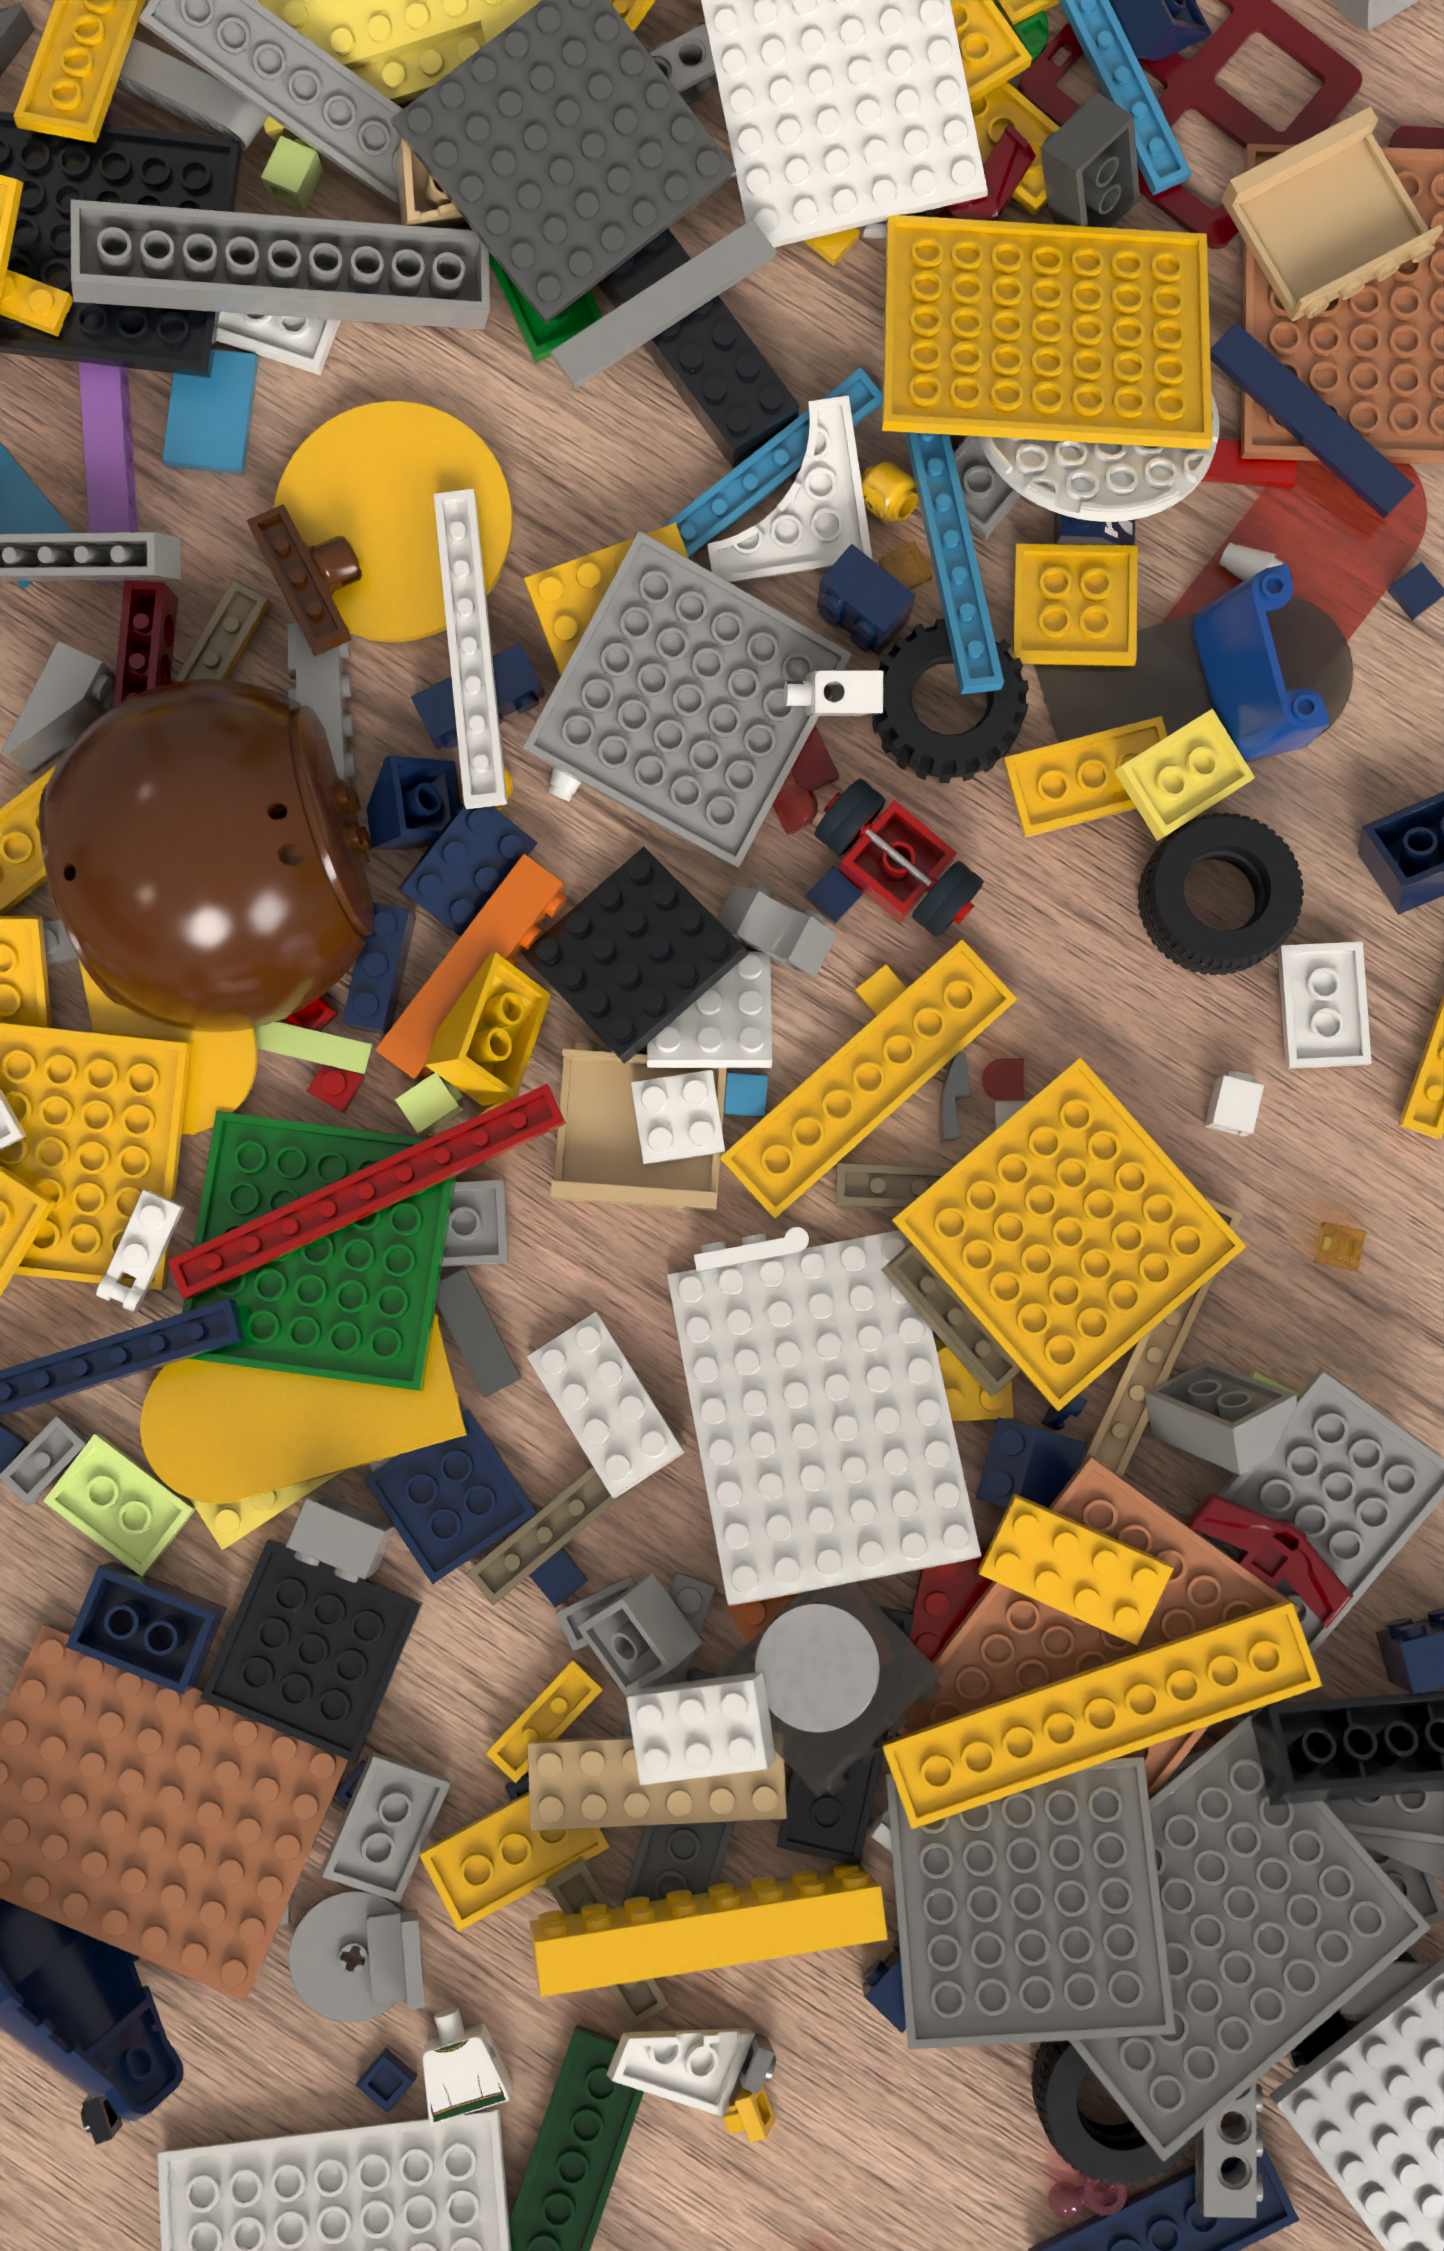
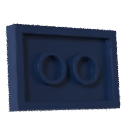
[397,802,537,937]

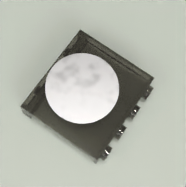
[714,1582,943,1797]

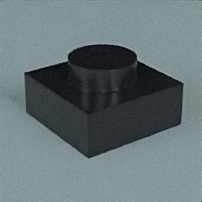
[81,2095,123,2145]

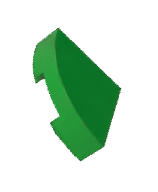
[1011,10,1049,64]

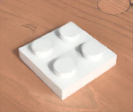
[631,1070,725,1165]

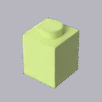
[261,136,324,212]
[395,1073,464,1137]

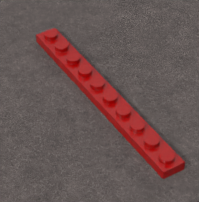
[167,1083,567,1300]

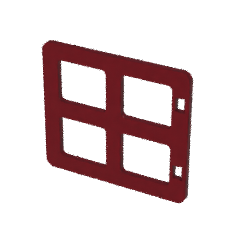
[1018,0,1362,249]

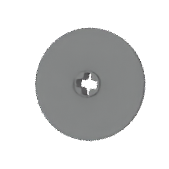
[289,1890,402,2022]

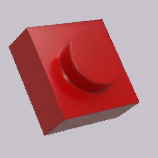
[307,1064,365,1113]

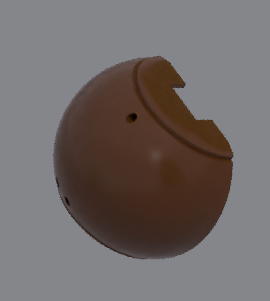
[39,679,375,1033]

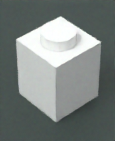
[1204,1071,1264,1137]

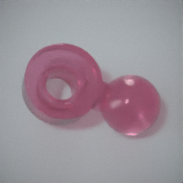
[1048,2176,1127,2219]

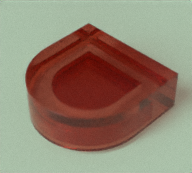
[772,786,818,835]
[981,1058,1024,1101]

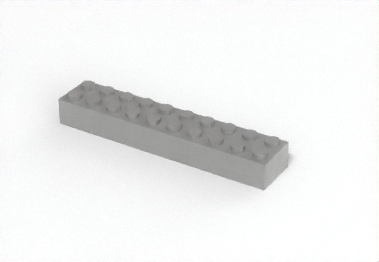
[71,199,490,330]

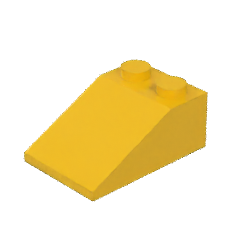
[425,952,551,1106]

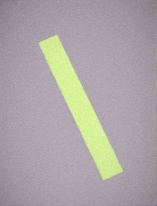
[255,1022,373,1074]

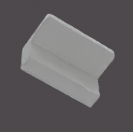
[366,1909,425,2010]

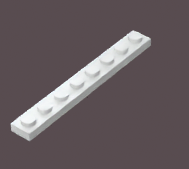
[434,489,507,809]

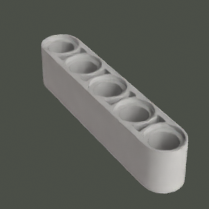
[116,38,269,150]

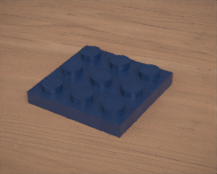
[363,1408,538,1585]

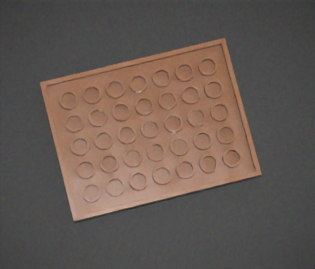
[1241,144,1444,464]
[888,1454,1300,1800]
[0,1624,349,2002]

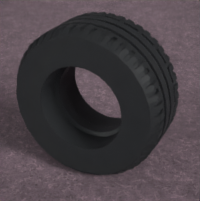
[1138,813,1304,975]
[1031,2040,1195,2185]

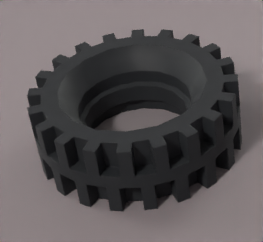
[872,618,1029,783]

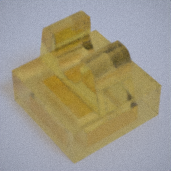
[1313,1222,1366,1272]

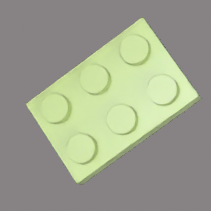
[43,1433,196,1577]

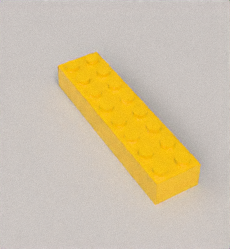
[529,1864,887,1997]

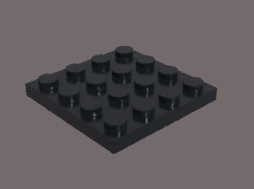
[522,846,748,1064]
[201,1539,423,1763]

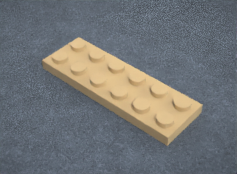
[528,1729,787,1831]

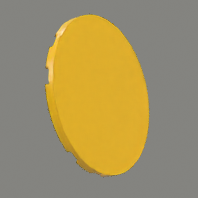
[274,401,513,642]

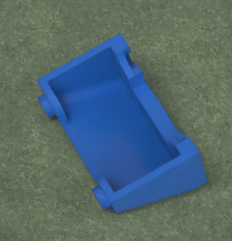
[1192,563,1330,762]

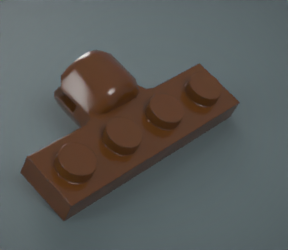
[247,504,362,657]

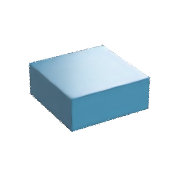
[724,1073,768,1118]

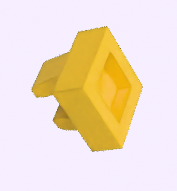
[722,2084,776,2143]

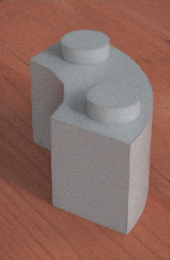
[717,883,837,977]

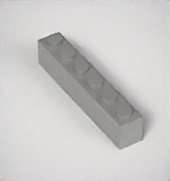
[0,532,181,581]

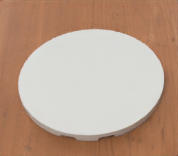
[978,393,1219,522]

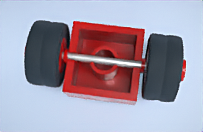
[814,778,984,937]

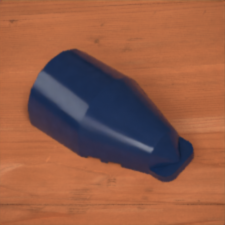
[0,1898,184,2122]

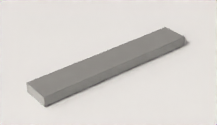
[551,219,776,390]

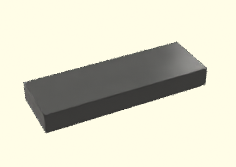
[436,1268,522,1398]

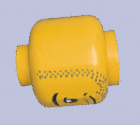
[861,461,918,523]

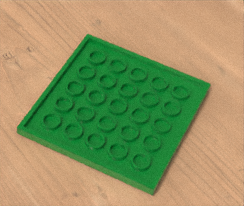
[182,1111,456,1391]

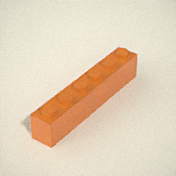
[375,854,566,1083]

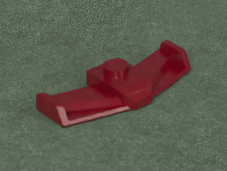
[933,123,1036,221]
[1186,1494,1354,1629]

